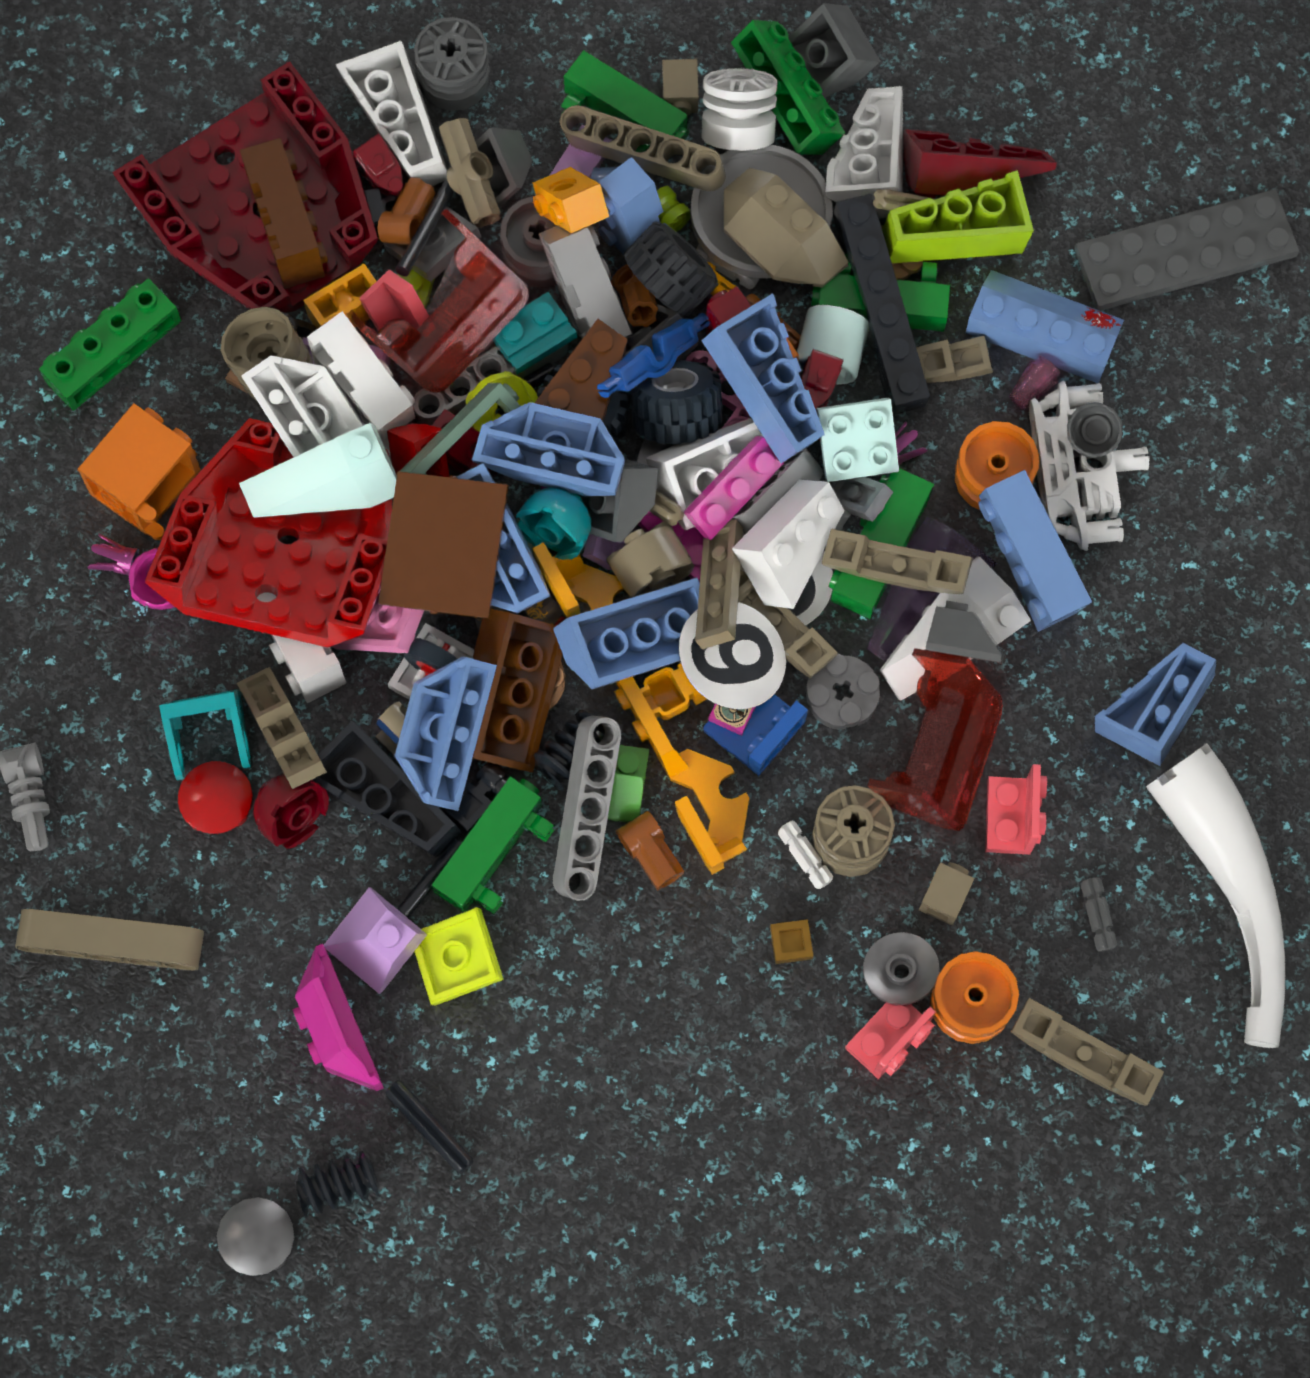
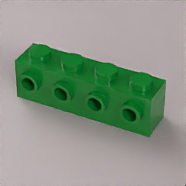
[731,20,845,155]
[39,278,182,411]

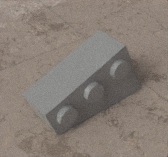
[539,225,632,339]

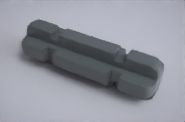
[1081,877,1117,952]

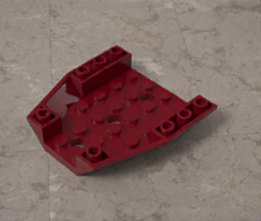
[112,61,378,313]

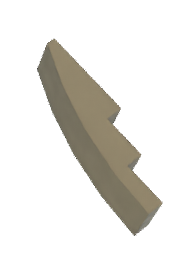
[237,667,326,789]

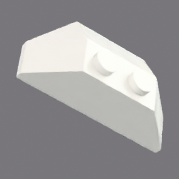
[242,356,364,457]

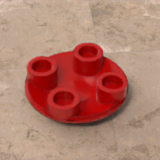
[178,761,253,834]

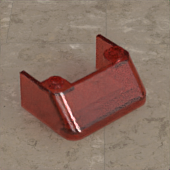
[347,209,529,393]
[867,648,1003,831]

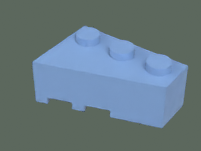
[598,157,668,255]
[1095,643,1216,766]

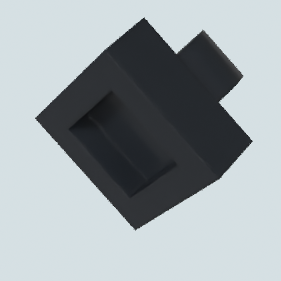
[364,188,397,237]

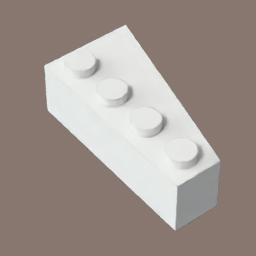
[336,41,447,186]

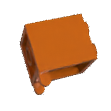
[78,403,201,540]

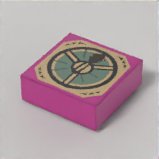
[709,704,756,736]

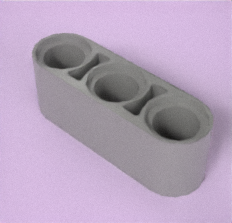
[732,448,823,534]

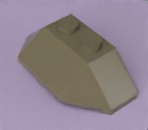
[723,168,849,288]

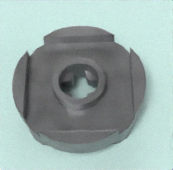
[806,654,880,730]

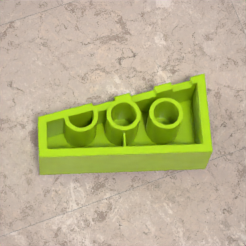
[882,170,1034,264]

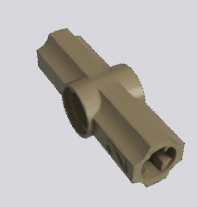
[439,118,501,228]

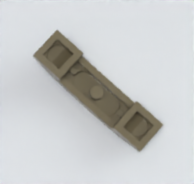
[822,529,973,594]
[738,565,838,679]
[1011,998,1164,1106]

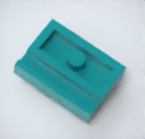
[488,292,577,375]

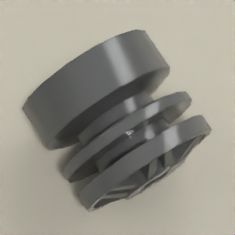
[414,17,491,111]

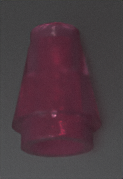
[1009,355,1061,410]

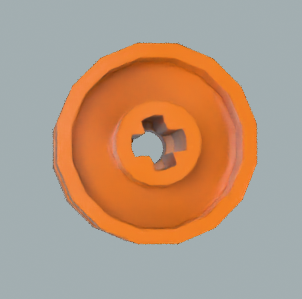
[955,421,1039,510]
[930,951,1019,1044]

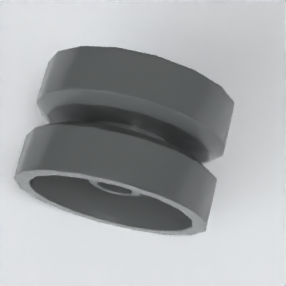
[500,196,558,288]

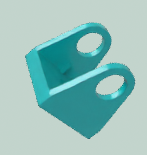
[159,689,251,781]

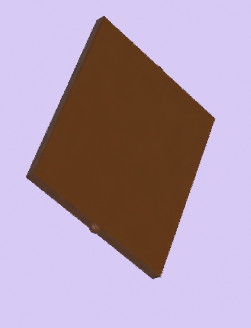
[378,471,509,619]

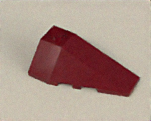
[903,129,1057,198]

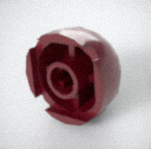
[253,773,329,849]

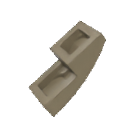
[916,335,993,383]

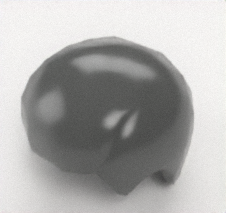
[1067,402,1123,458]

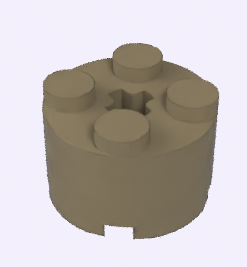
[606,522,694,598]

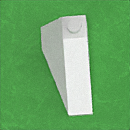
[825,86,903,218]
[880,557,1031,701]

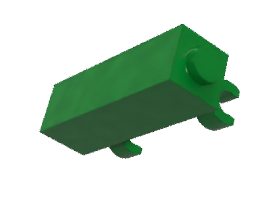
[561,50,689,153]
[811,254,950,332]
[432,776,555,915]

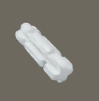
[778,821,833,889]

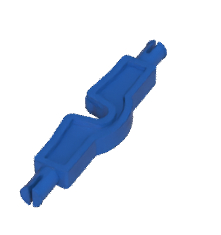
[597,313,710,398]

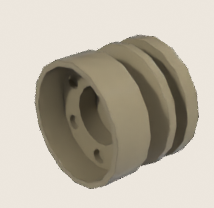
[221,307,313,401]
[812,785,895,877]

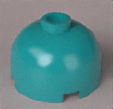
[516,488,591,560]

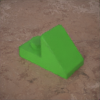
[607,745,649,823]

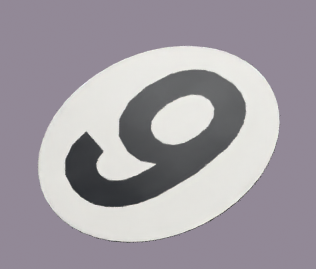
[679,602,786,709]

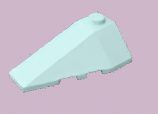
[239,423,397,518]

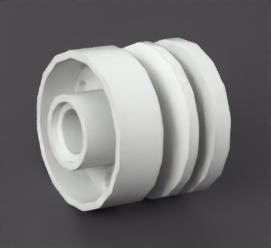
[702,68,777,151]

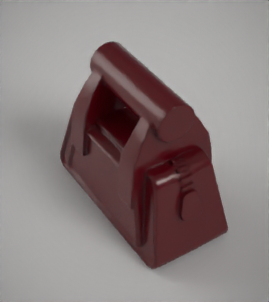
[353,133,403,199]
[800,349,844,412]

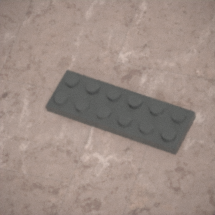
[1074,189,1299,311]

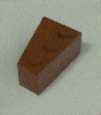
[535,319,628,422]

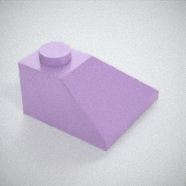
[324,887,427,994]

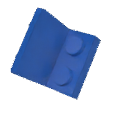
[703,694,808,776]

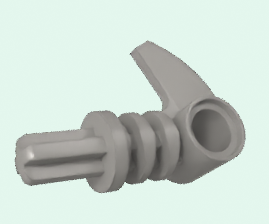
[0,743,50,851]

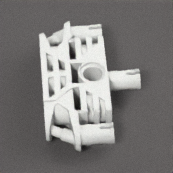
[1029,380,1149,551]

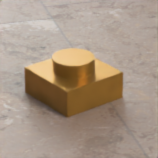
[770,919,813,964]

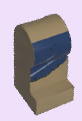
[375,701,407,760]

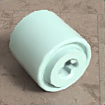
[797,305,870,385]

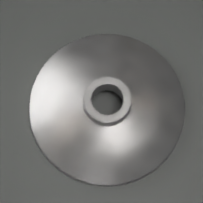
[863,932,939,1005]

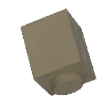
[662,59,699,116]
[919,862,975,926]

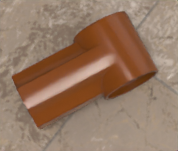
[377,178,435,245]
[611,264,658,327]
[616,811,684,891]

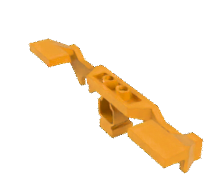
[532,542,749,875]

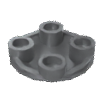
[217,1197,294,1276]

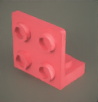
[985,764,1047,855]
[845,1003,935,1079]

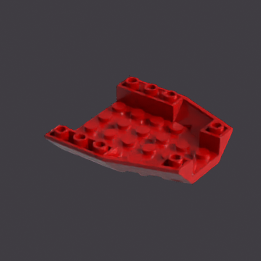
[145,418,392,648]

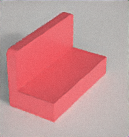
[360,270,436,344]

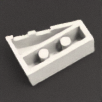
[307,311,415,442]
[732,480,844,609]

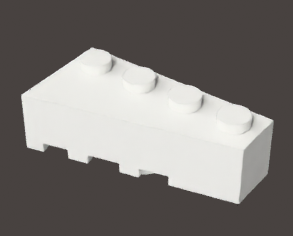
[257,593,346,703]

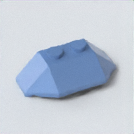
[472,402,625,496]
[457,463,550,613]
[395,656,497,811]

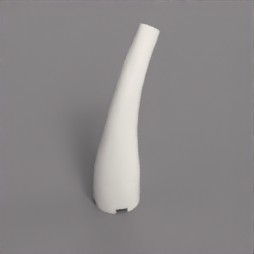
[1146,743,1285,1048]

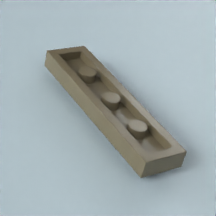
[695,519,743,649]

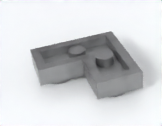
[831,477,893,531]

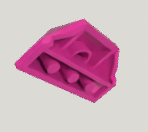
[292,944,384,1091]

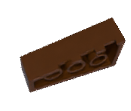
[240,138,328,289]

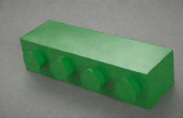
[828,468,934,619]

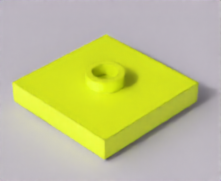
[414,907,504,1006]

